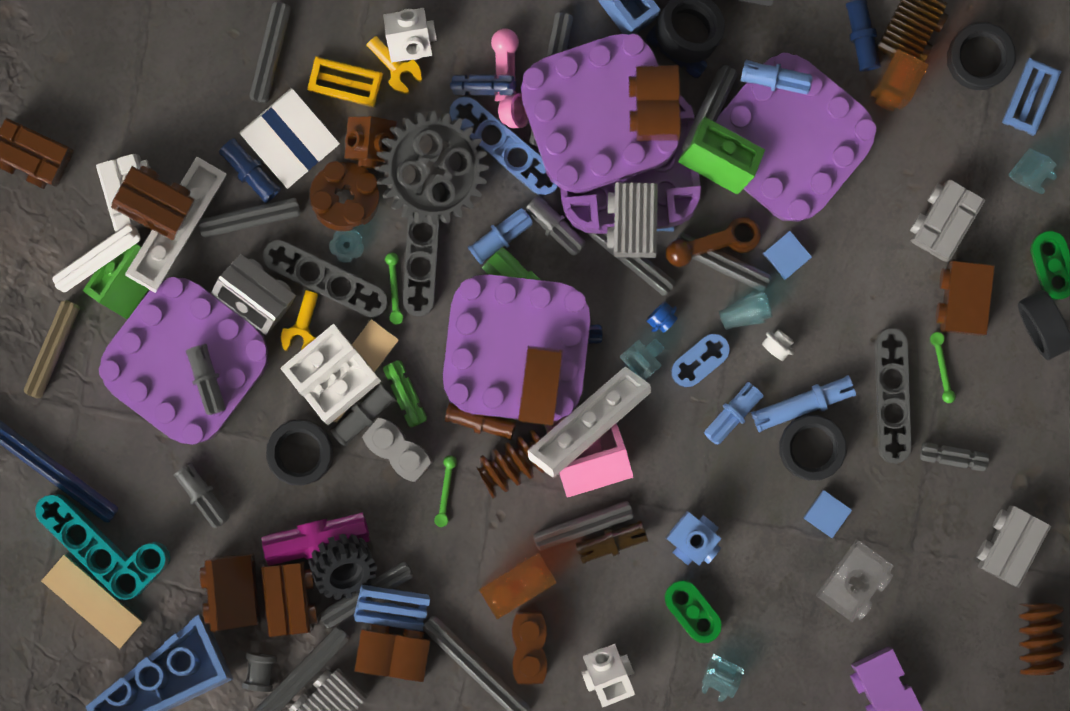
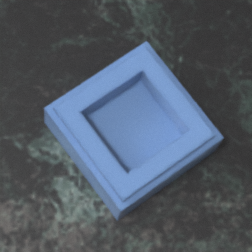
[763,231,812,280]
[803,490,852,538]

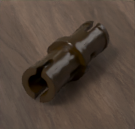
[576,521,649,564]

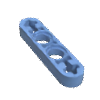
[450,97,558,196]

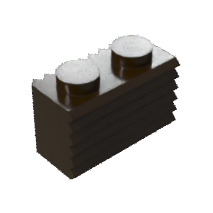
[877,0,949,68]

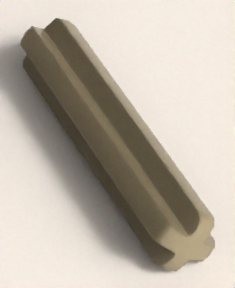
[24,300,80,398]

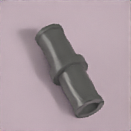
[330,383,396,447]

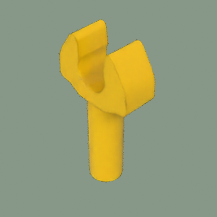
[367,36,422,94]
[281,290,319,351]

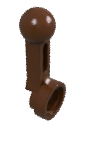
[666,217,761,267]

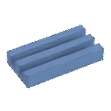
[1002,58,1061,136]
[354,585,430,631]

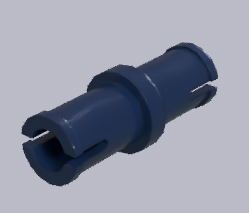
[845,0,881,72]
[219,138,281,203]

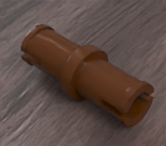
[445,401,517,440]

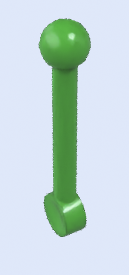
[385,252,404,325]
[930,332,956,403]
[434,455,457,527]

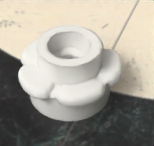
[762,330,794,361]

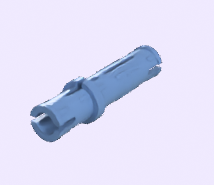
[751,375,856,433]

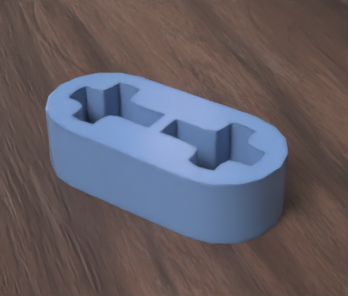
[671,334,730,387]

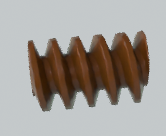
[477,430,545,498]
[1019,603,1064,675]

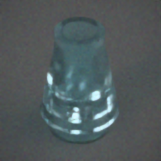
[719,291,773,330]

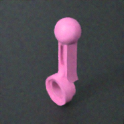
[491,29,528,128]

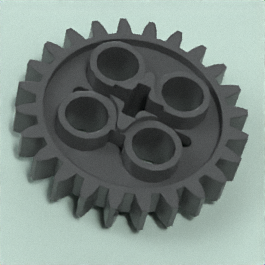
[375,111,489,225]

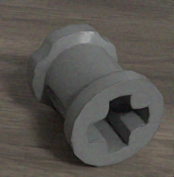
[242,652,277,692]

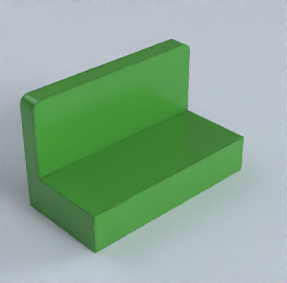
[678,117,765,194]
[83,243,148,319]

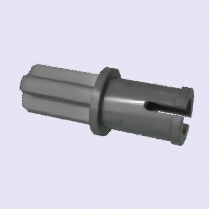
[525,195,586,255]
[185,344,225,415]
[173,463,229,528]

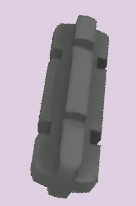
[920,442,989,471]

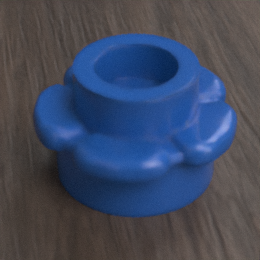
[646,301,678,333]

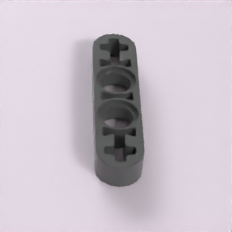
[403,182,441,317]
[263,240,388,318]
[874,328,911,464]

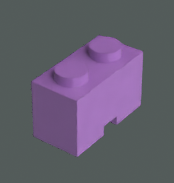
[850,646,923,711]

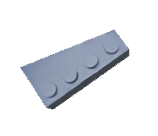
[86,614,233,711]

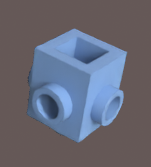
[665,511,721,566]

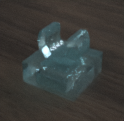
[1008,148,1057,194]
[620,338,665,380]
[701,654,744,702]

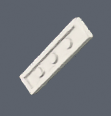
[125,157,227,293]
[528,366,651,478]

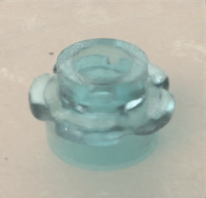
[329,230,364,262]

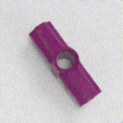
[261,512,370,566]

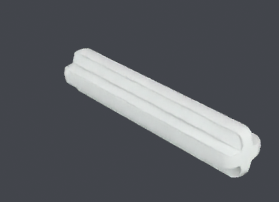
[53,224,141,292]

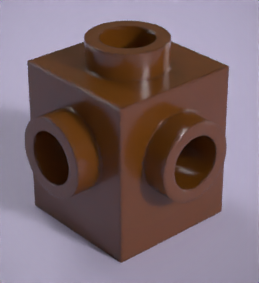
[344,116,397,169]

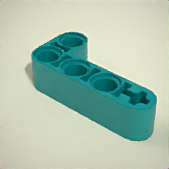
[35,494,170,600]

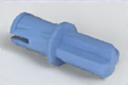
[741,60,813,94]
[467,209,533,265]
[704,382,764,445]

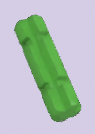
[383,360,427,427]

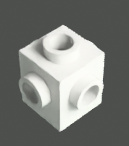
[383,8,437,63]
[581,644,635,707]

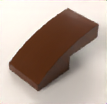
[518,346,563,425]

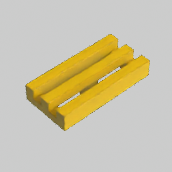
[307,56,383,107]

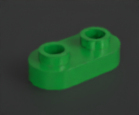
[1030,231,1070,300]
[664,580,722,643]

